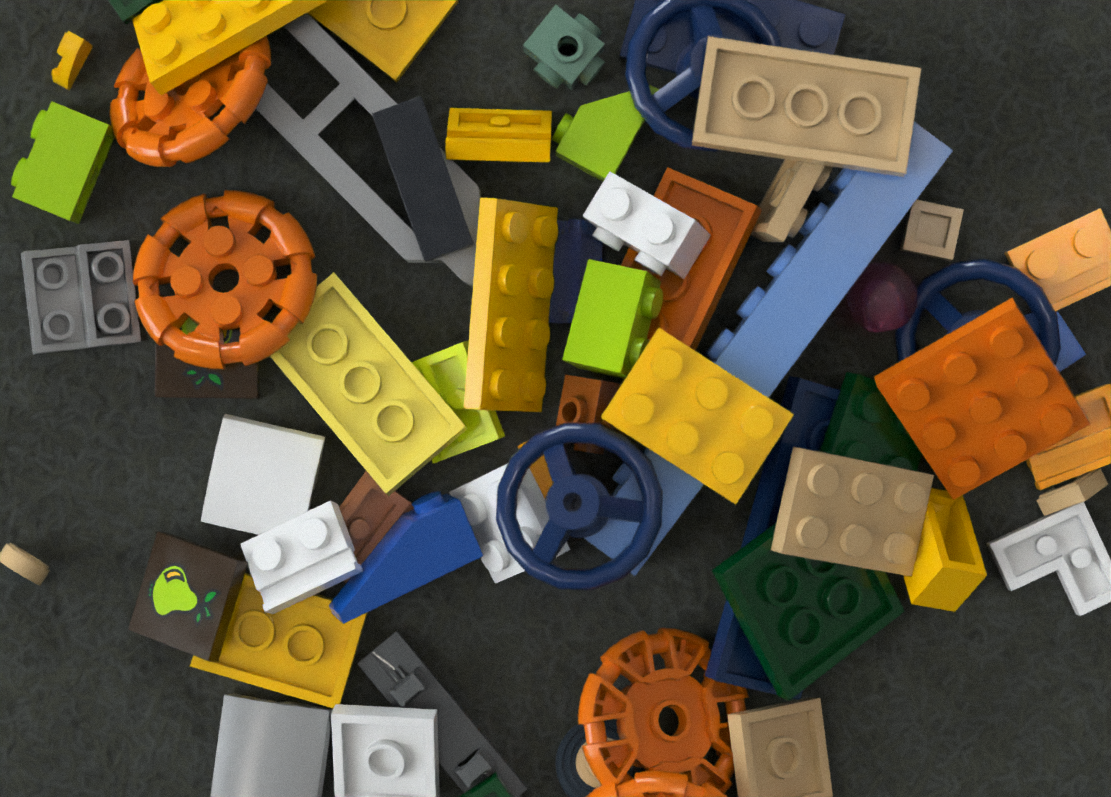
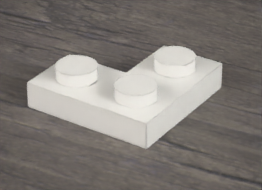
[986,502,1111,616]

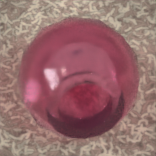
[846,262,917,332]

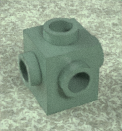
[523,5,606,91]

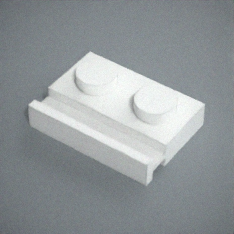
[240,501,363,614]

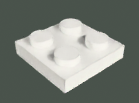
[449,463,570,583]
[331,704,440,797]

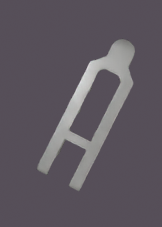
[256,13,481,287]

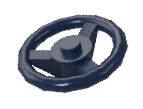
[625,0,783,152]
[895,259,1061,366]
[496,422,663,590]

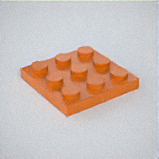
[874,297,1090,500]

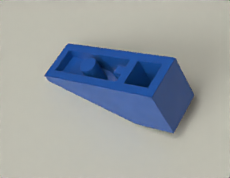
[329,491,483,624]

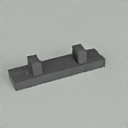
[357,630,528,797]

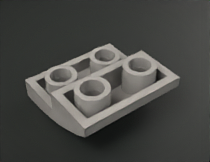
[21,240,141,355]
[210,693,333,797]

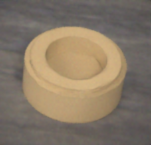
[0,543,50,586]

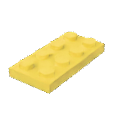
[270,272,467,496]

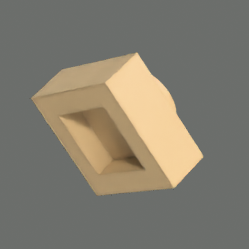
[900,199,964,261]

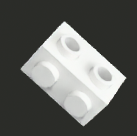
[583,171,711,279]

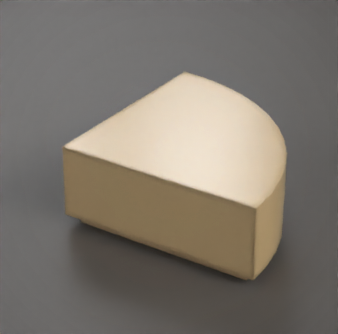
[1036,468,1108,516]

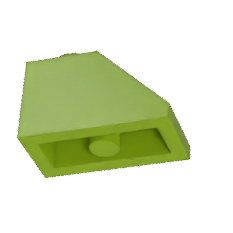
[552,85,659,182]

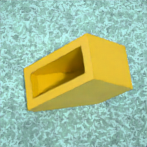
[903,488,987,612]

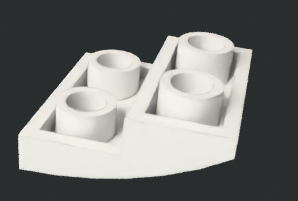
[201,414,325,535]

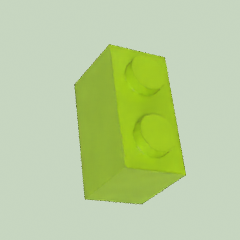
[11,101,115,224]
[562,259,663,379]

